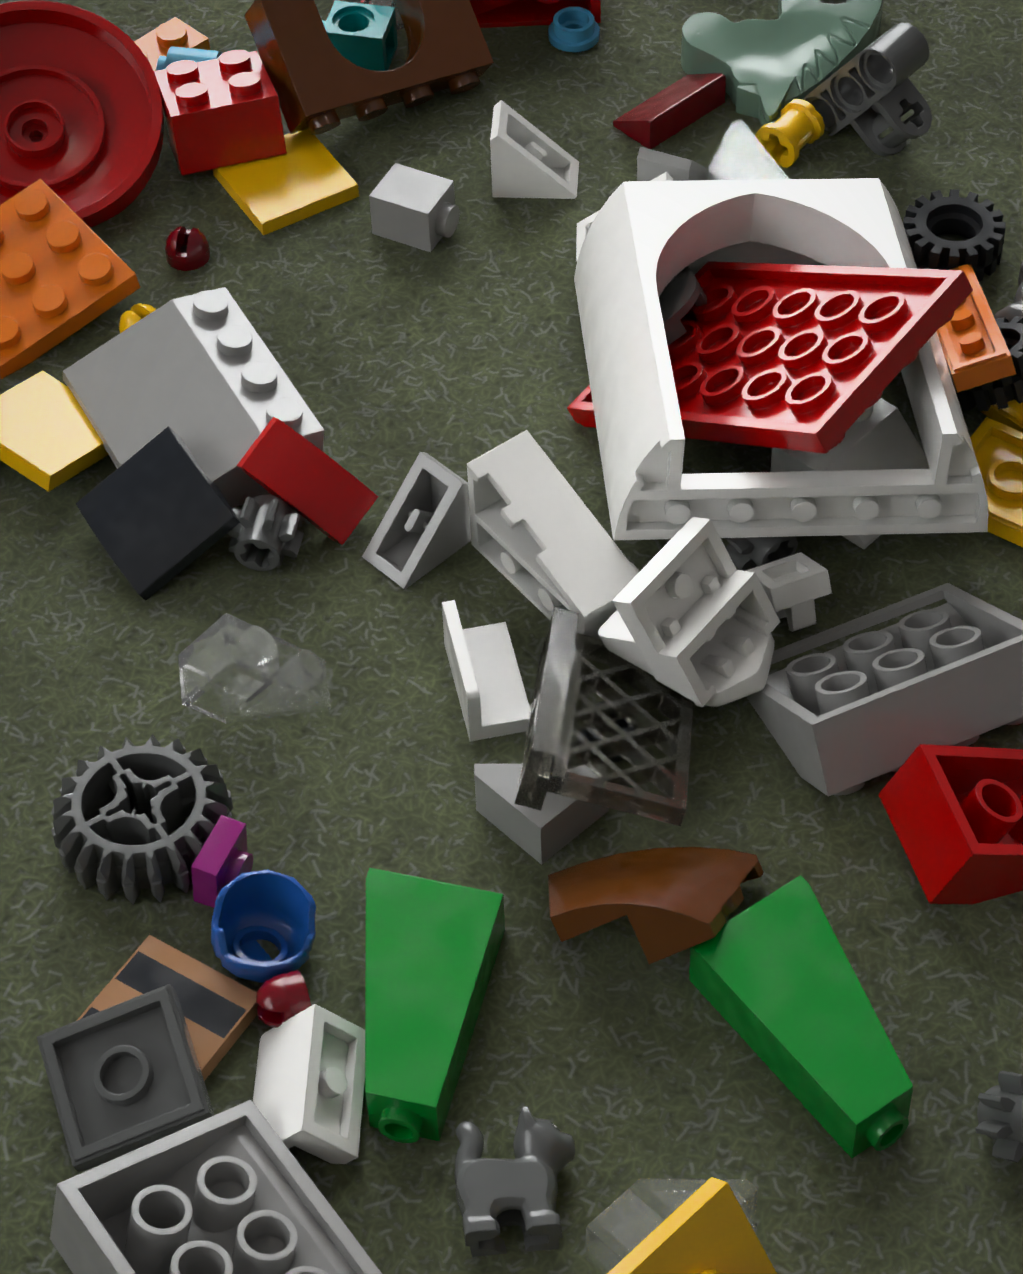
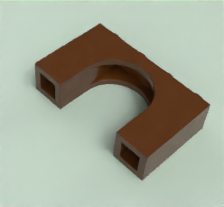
[245,0,494,135]

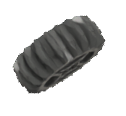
[51,734,233,905]

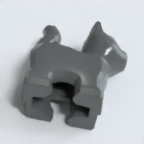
[455,1106,576,1257]

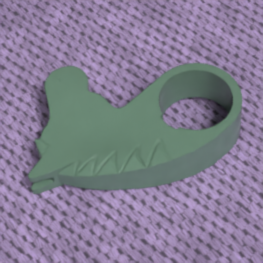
[681,0,884,127]

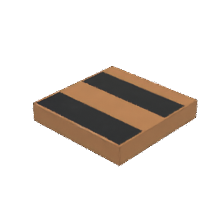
[78,935,258,1081]

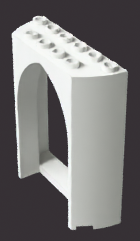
[574,178,989,541]

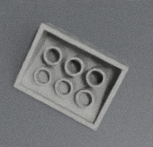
[63,287,324,508]
[746,583,1023,797]
[50,1100,382,1274]

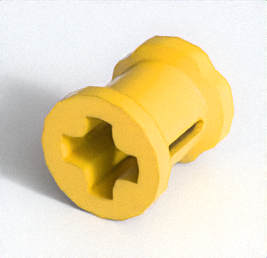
[755,99,825,168]

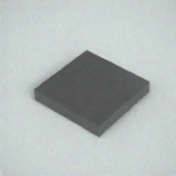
[37,984,215,1172]

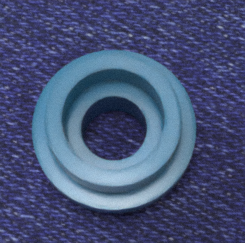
[548,7,600,52]

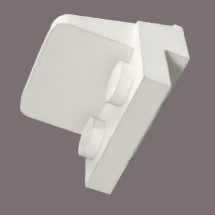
[598,517,780,707]

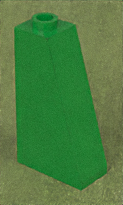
[365,868,505,1143]
[689,875,913,1159]

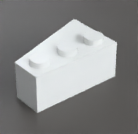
[467,430,640,654]

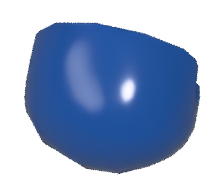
[211,869,316,983]

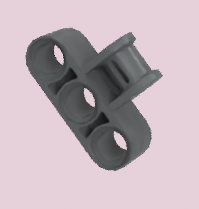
[803,23,932,156]

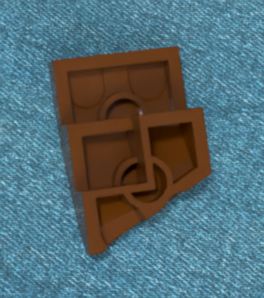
[548,847,764,965]

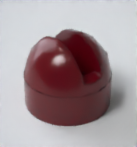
[165,226,210,271]
[256,970,311,1028]

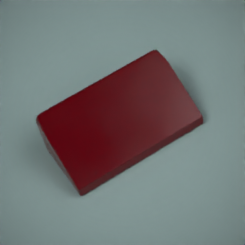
[613,73,726,149]

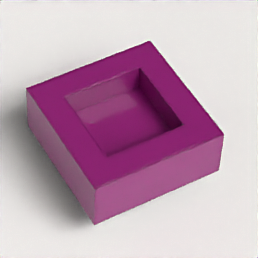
[191,815,253,908]

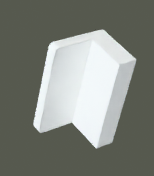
[442,600,533,742]
[253,1004,365,1164]

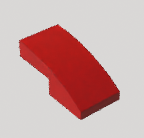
[237,417,379,545]

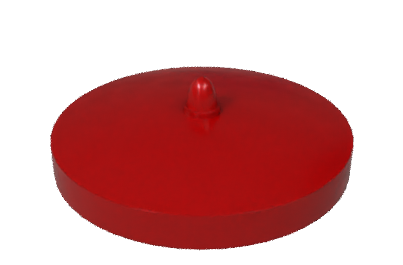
[0,0,164,228]

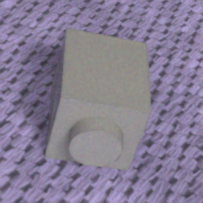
[369,163,460,252]

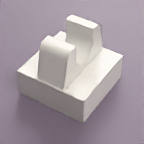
[746,552,832,632]

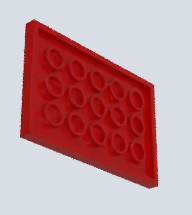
[567,261,973,454]

